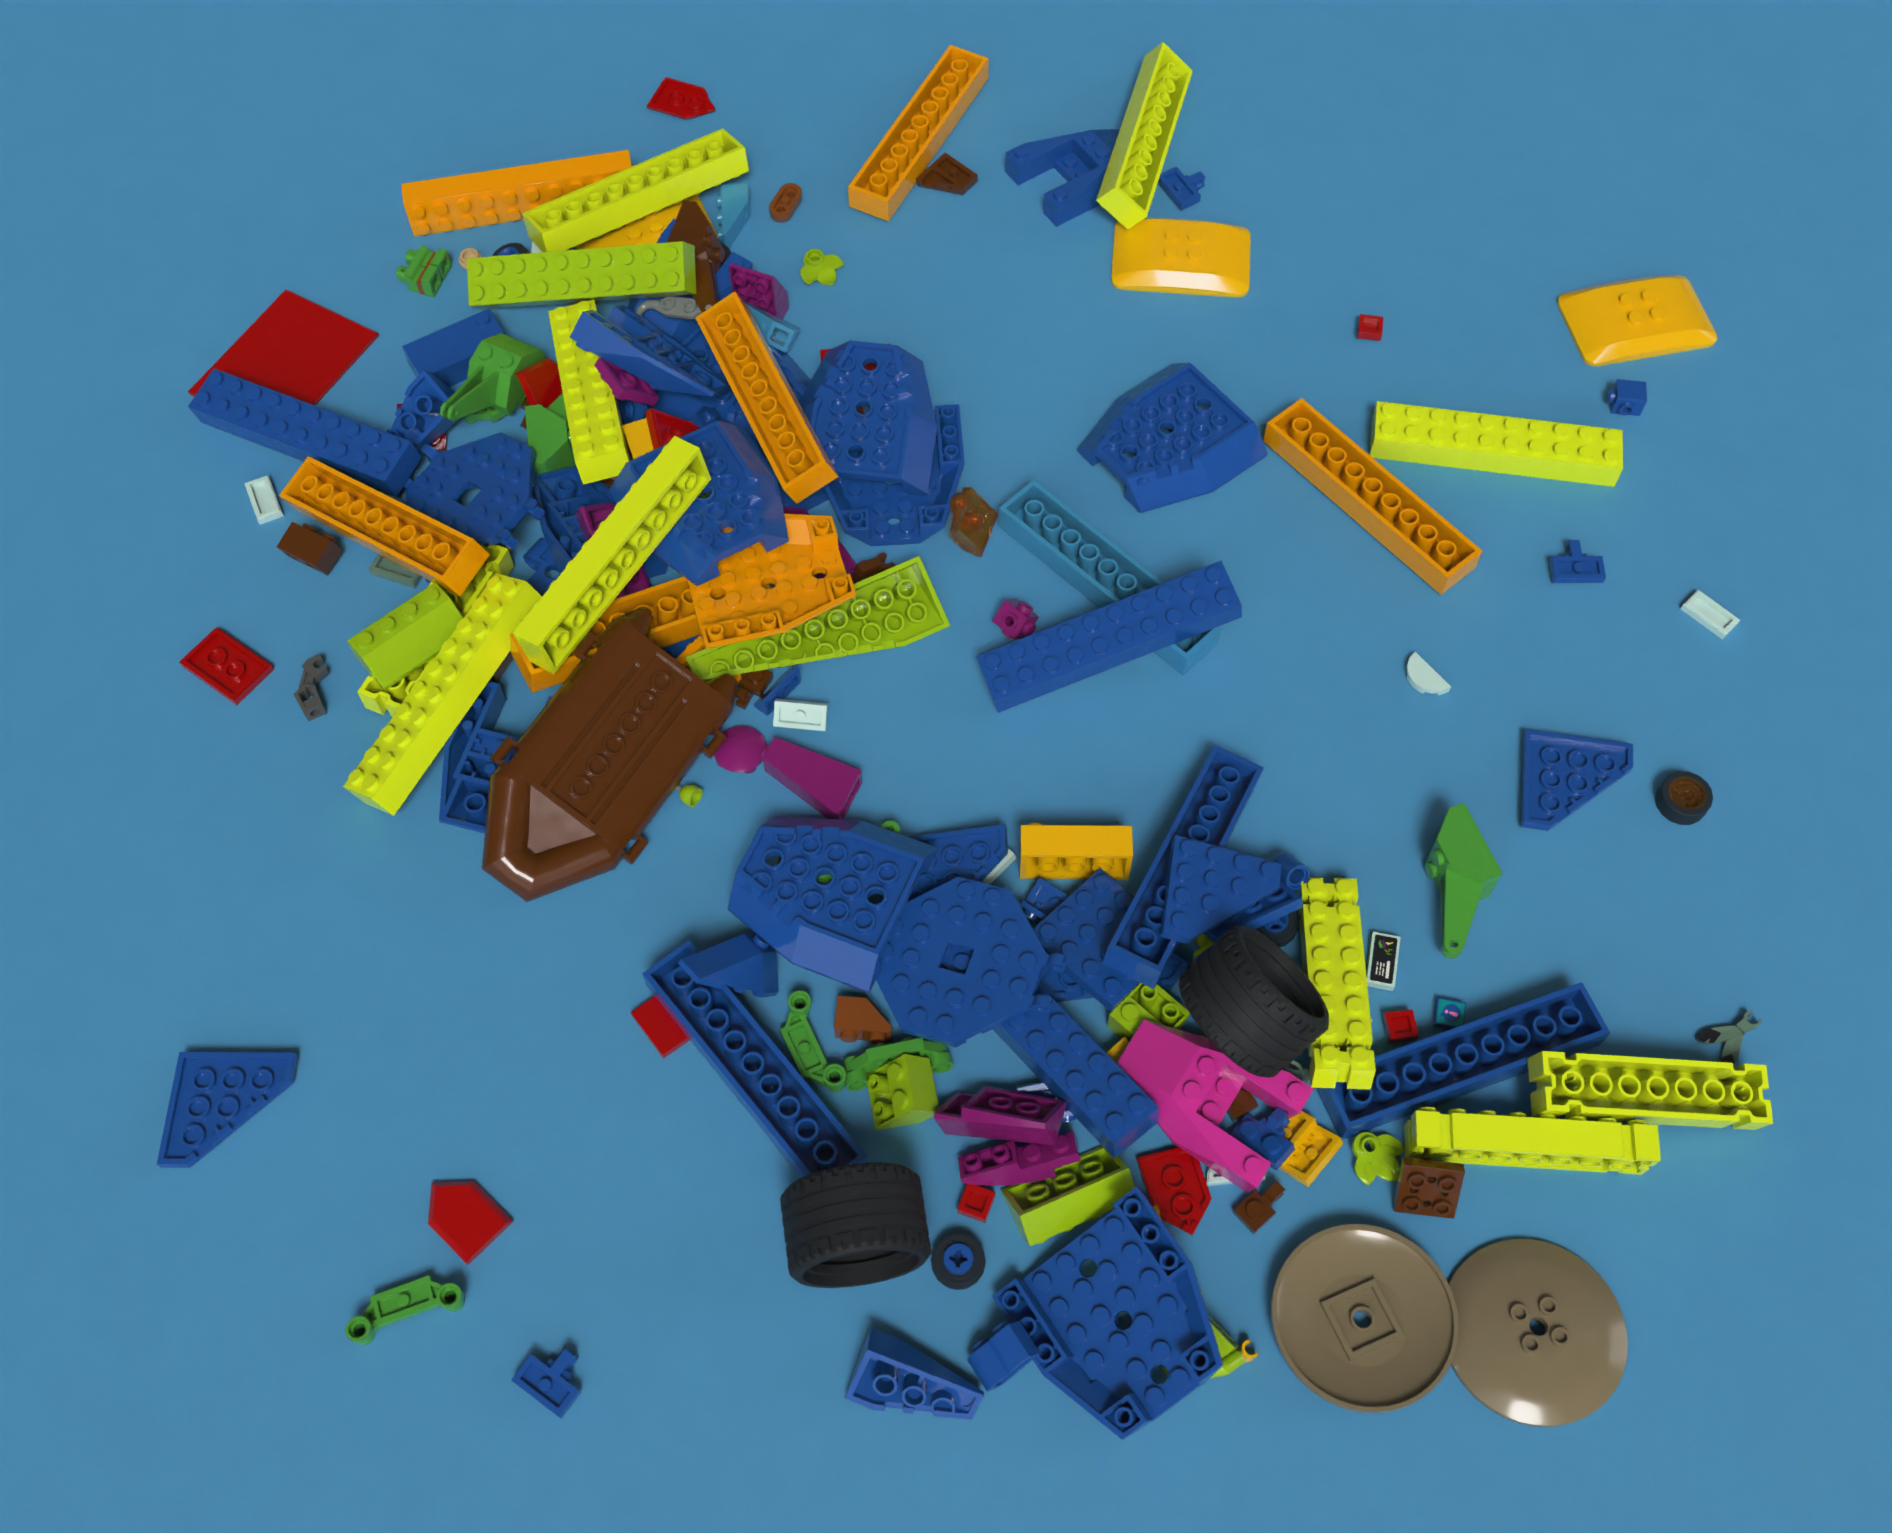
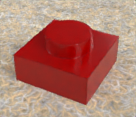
[1357,314,1383,341]
[1383,1010,1419,1043]
[957,1184,996,1223]

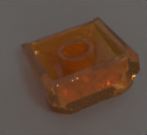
[949,487,998,557]

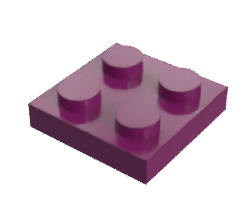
[594,358,659,405]

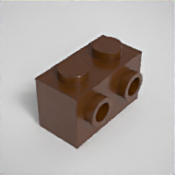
[277,522,343,575]

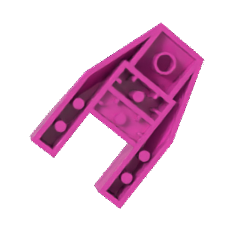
[1116,1020,1314,1193]

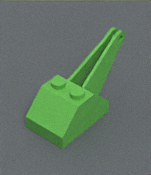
[440,333,546,421]
[525,393,576,475]
[1425,803,1502,959]

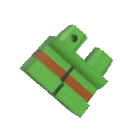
[396,245,452,298]

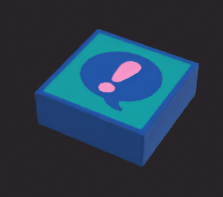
[1433,997,1466,1030]

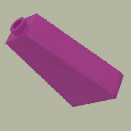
[761,737,862,820]

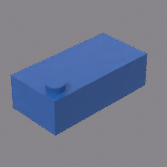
[402,308,506,387]

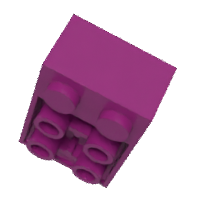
[729,263,789,320]

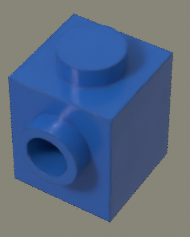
[1607,379,1647,416]

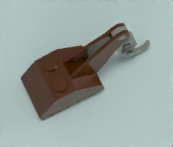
[636,200,725,319]

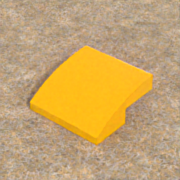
[1279,1111,1343,1187]

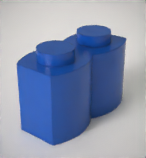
[967,1320,1040,1392]

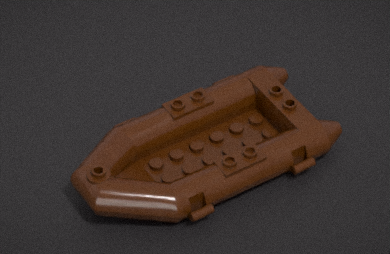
[482,608,738,902]

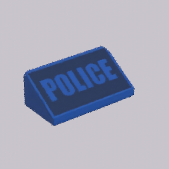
[754,665,801,716]

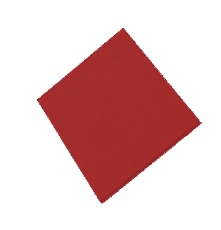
[188,289,379,406]

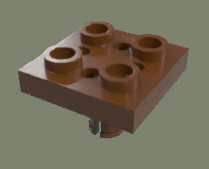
[1393,1157,1465,1219]

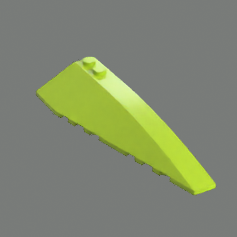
[685,556,951,680]

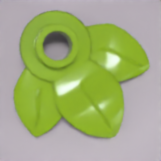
[800,249,844,286]
[1352,1132,1404,1186]

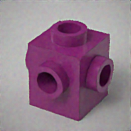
[992,599,1039,640]

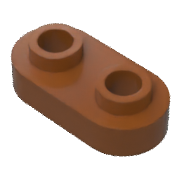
[769,183,802,222]

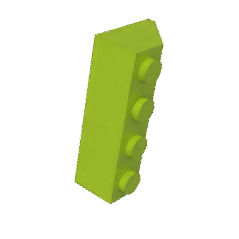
[347,582,463,691]
[1001,1146,1135,1246]

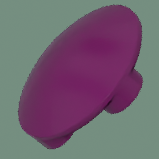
[714,726,766,774]

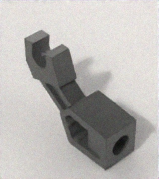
[294,654,329,722]

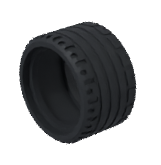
[1179,925,1329,1078]
[780,1162,931,1288]

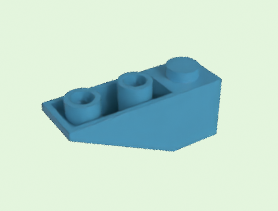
[717,183,750,249]
[744,301,800,353]

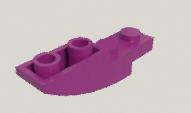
[958,1131,1081,1186]

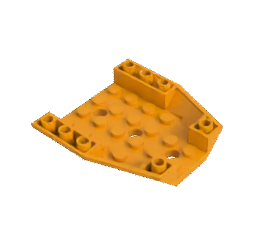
[687,514,856,649]

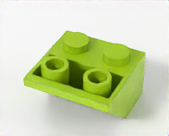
[1107,983,1190,1041]
[867,1054,939,1130]

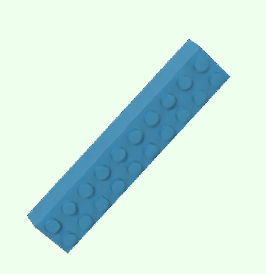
[998,479,1221,675]

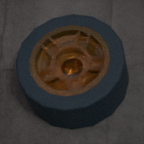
[1655,771,1713,825]

